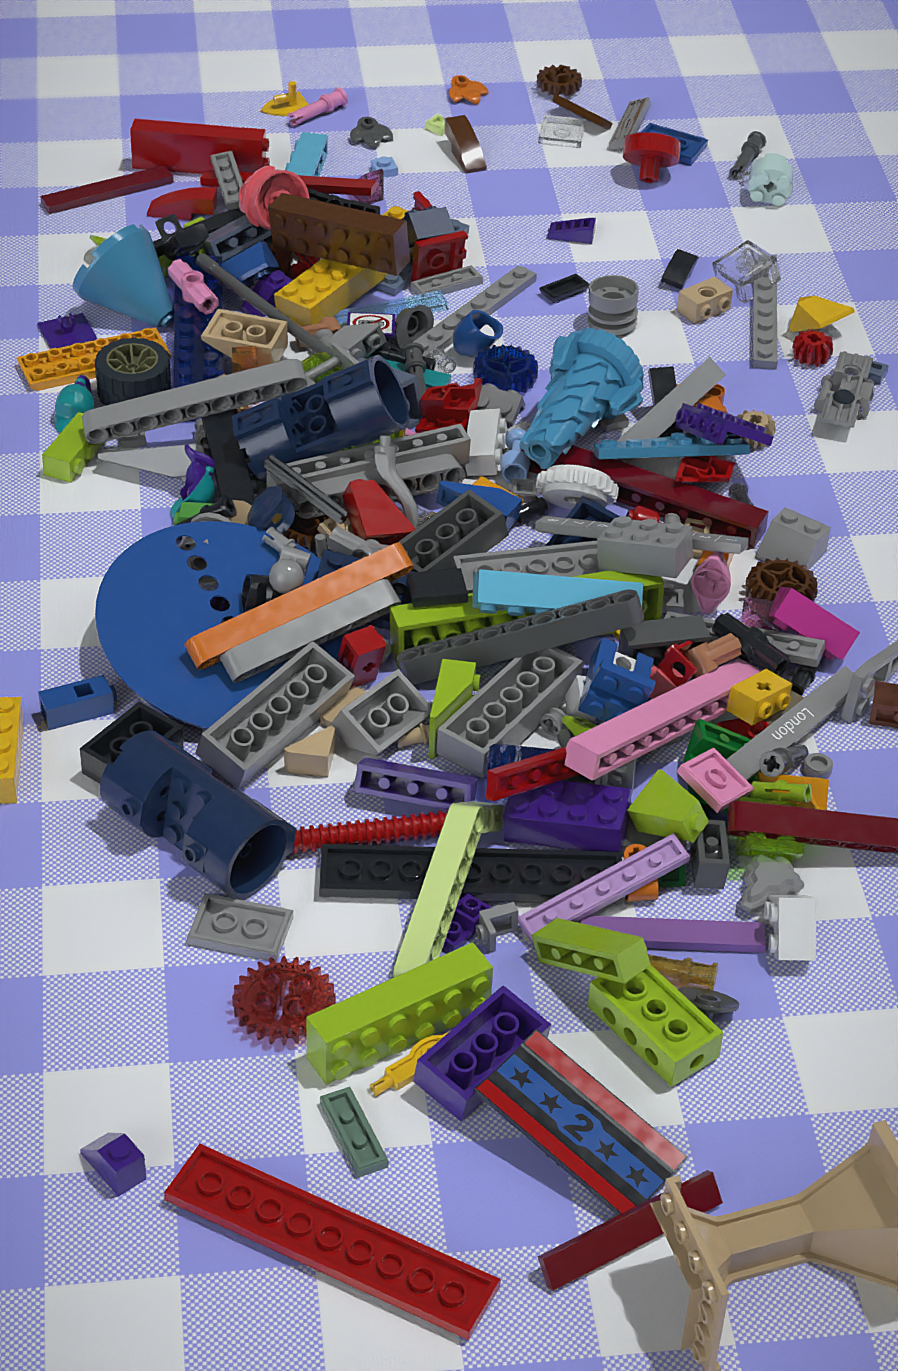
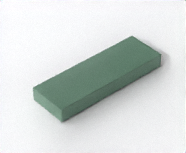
[320,1087,389,1178]

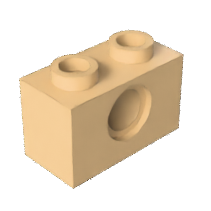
[677,276,733,324]

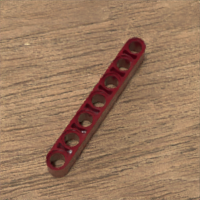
[727,801,898,854]

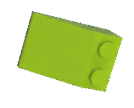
[429,659,481,759]

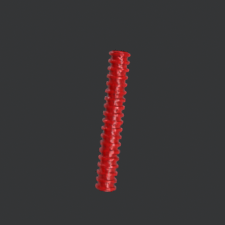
[293,810,448,854]

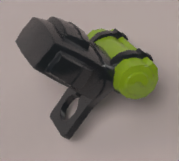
[155,214,209,276]

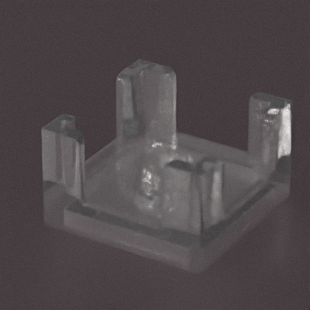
[712,240,781,304]

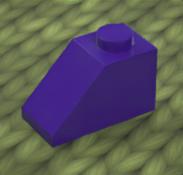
[241,270,292,317]
[80,1132,146,1197]

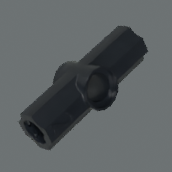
[712,612,790,676]

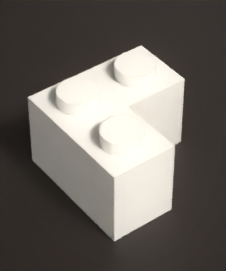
[764,895,816,961]

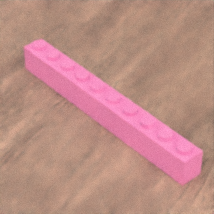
[564,658,762,781]

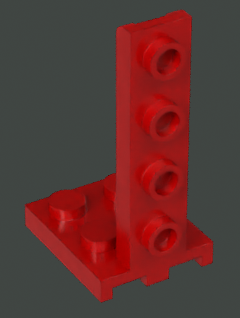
[411,191,469,282]

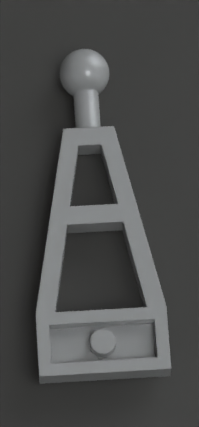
[841,640,898,723]

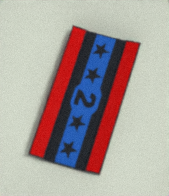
[473,1029,688,1216]

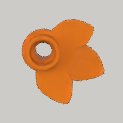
[449,75,489,105]

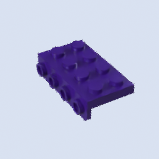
[675,403,774,446]

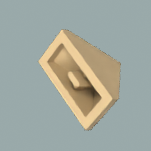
[284,725,335,777]

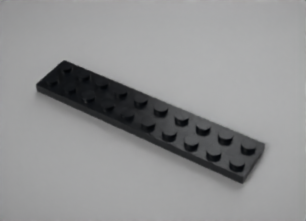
[319,844,624,904]

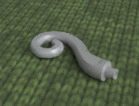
[374,436,419,529]

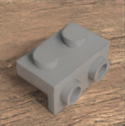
[476,383,525,426]

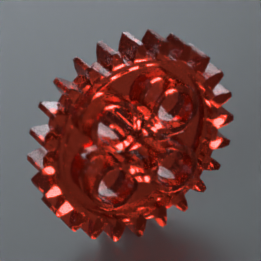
[232,956,336,1045]

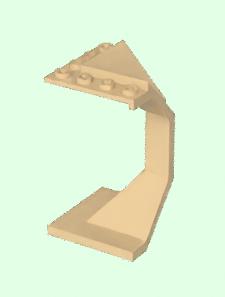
[650,1120,898,1371]

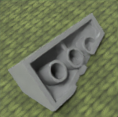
[98,444,210,483]

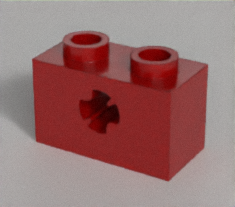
[336,625,387,689]

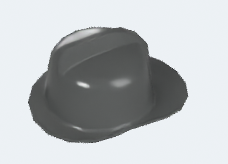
[395,305,434,349]

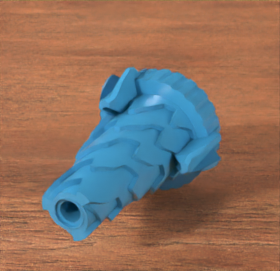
[520,328,644,469]

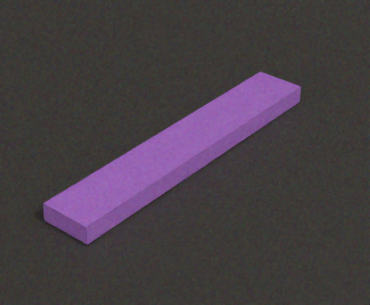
[580,916,766,953]

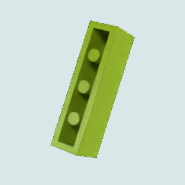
[531,918,651,984]

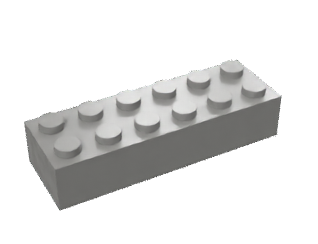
[195,641,355,790]
[436,647,583,779]

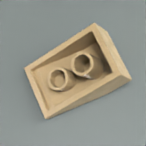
[201,309,288,369]

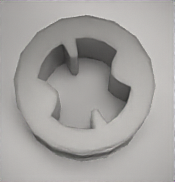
[540,707,567,736]

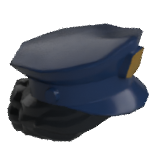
[247,486,301,534]

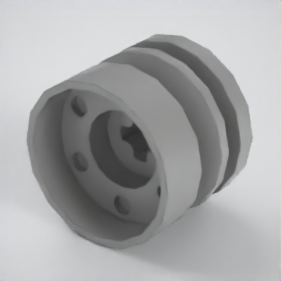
[588,275,639,335]

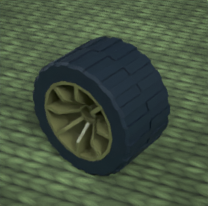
[95,338,171,406]

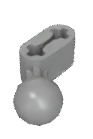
[269,545,311,594]

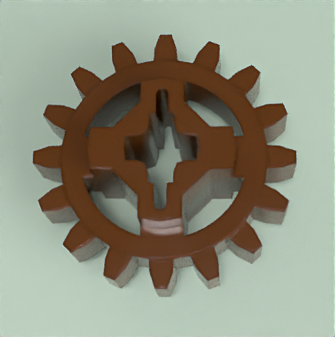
[536,65,582,96]

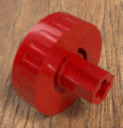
[622,132,681,183]

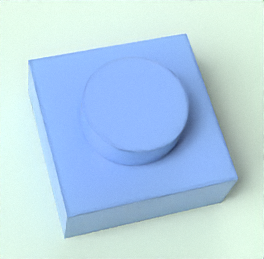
[371,156,398,179]

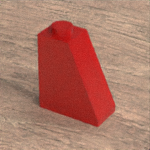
[342,479,415,545]

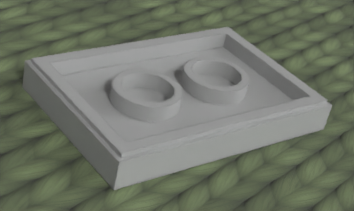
[187,893,293,962]

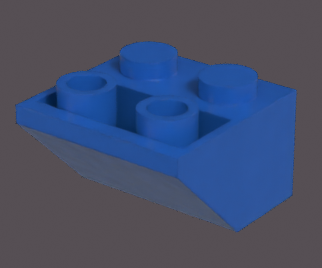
[221,241,280,289]

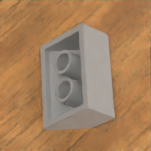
[329,669,432,755]

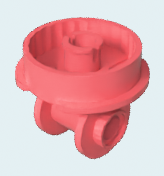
[238,165,309,230]

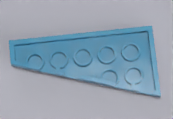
[594,431,750,459]

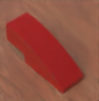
[147,187,218,221]

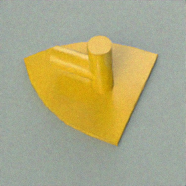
[260,81,309,117]

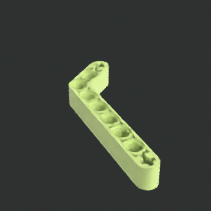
[393,801,504,977]

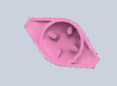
[691,552,731,614]

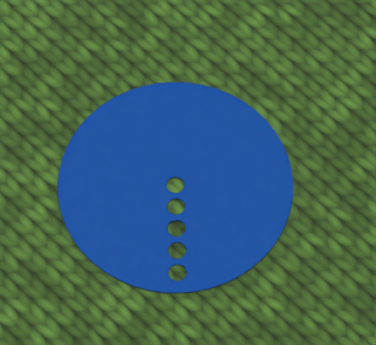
[95,521,363,729]

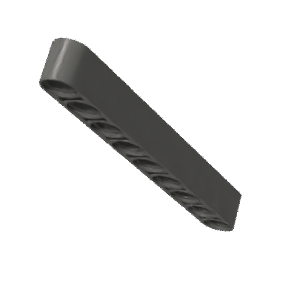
[397,589,645,685]

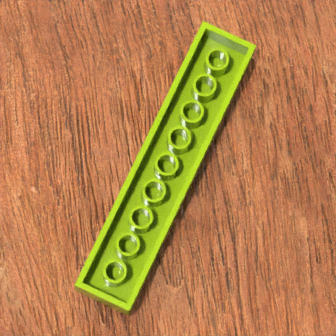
[390,570,664,670]

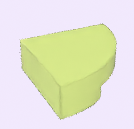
[425,114,445,136]

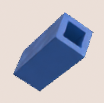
[38,675,117,730]

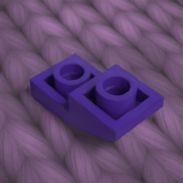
[442,894,492,953]

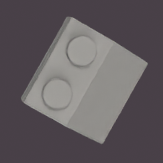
[755,507,831,570]

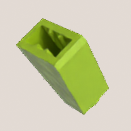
[627,769,709,843]

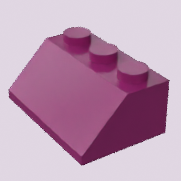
[769,587,860,661]

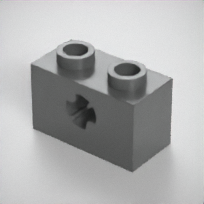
[690,820,730,889]

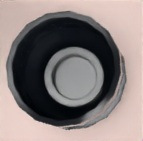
[242,574,284,613]

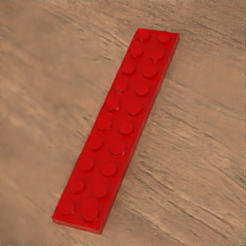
[164,1143,501,1340]

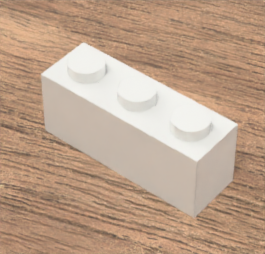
[465,408,507,477]

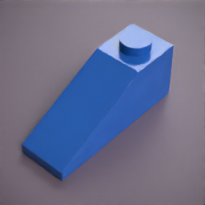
[436,481,522,530]

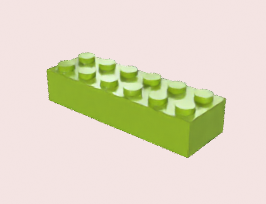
[306,942,493,1085]

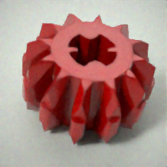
[792,329,833,367]

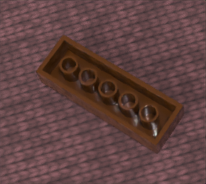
[268,193,410,276]

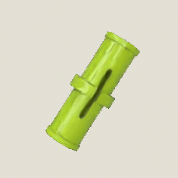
[750,780,812,804]

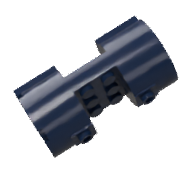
[232,355,409,484]
[100,731,297,899]

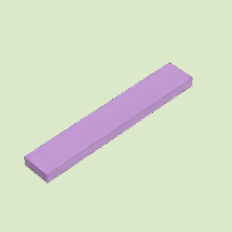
[518,833,690,946]

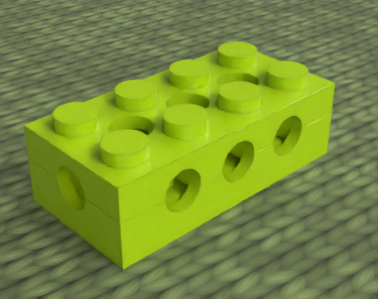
[588,965,723,1087]

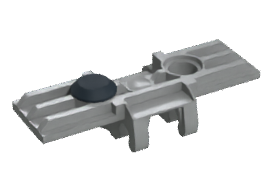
[814,351,875,428]

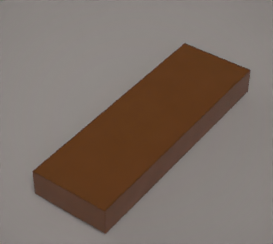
[552,94,613,130]

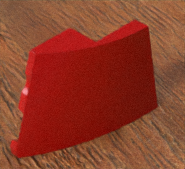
[415,378,482,433]
[674,456,736,483]

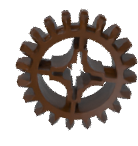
[745,557,818,615]

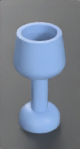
[500,428,531,484]

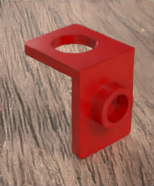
[658,640,697,687]

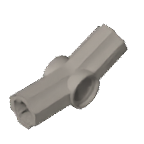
[326,526,408,559]

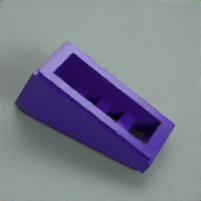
[548,218,596,244]

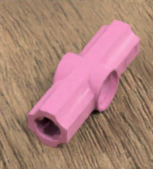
[168,259,219,315]

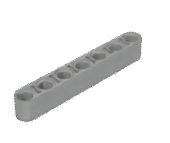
[288,453,465,519]
[220,578,401,683]

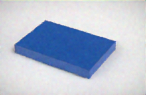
[641,123,708,166]

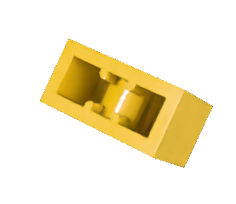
[726,669,792,726]

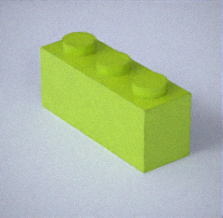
[42,412,107,483]

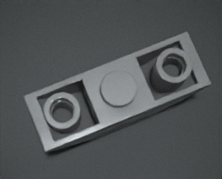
[321,323,387,375]

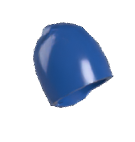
[452,310,503,357]

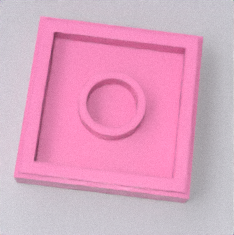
[676,748,754,813]

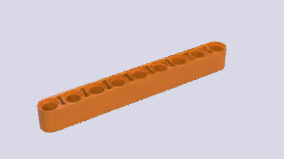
[184,542,414,670]

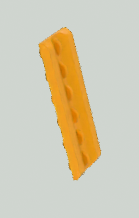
[16,327,171,391]

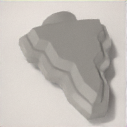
[741,854,804,913]

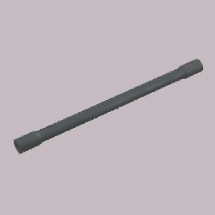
[196,253,341,370]

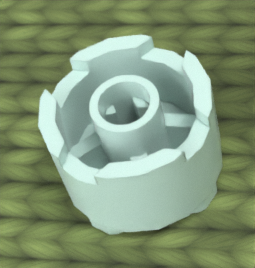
[748,153,794,206]

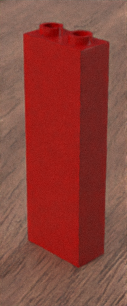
[130,118,270,174]

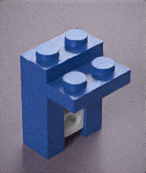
[578,637,656,722]

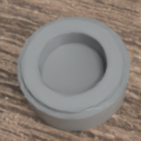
[803,753,833,779]

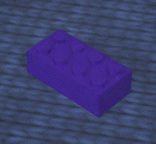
[502,781,631,852]
[413,985,552,1122]

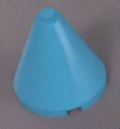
[72,224,175,328]

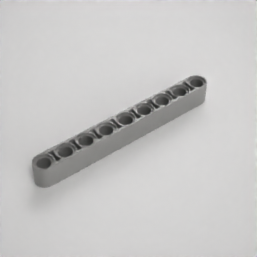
[82,359,307,444]

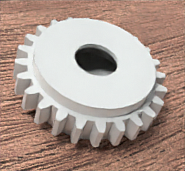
[535,465,619,509]

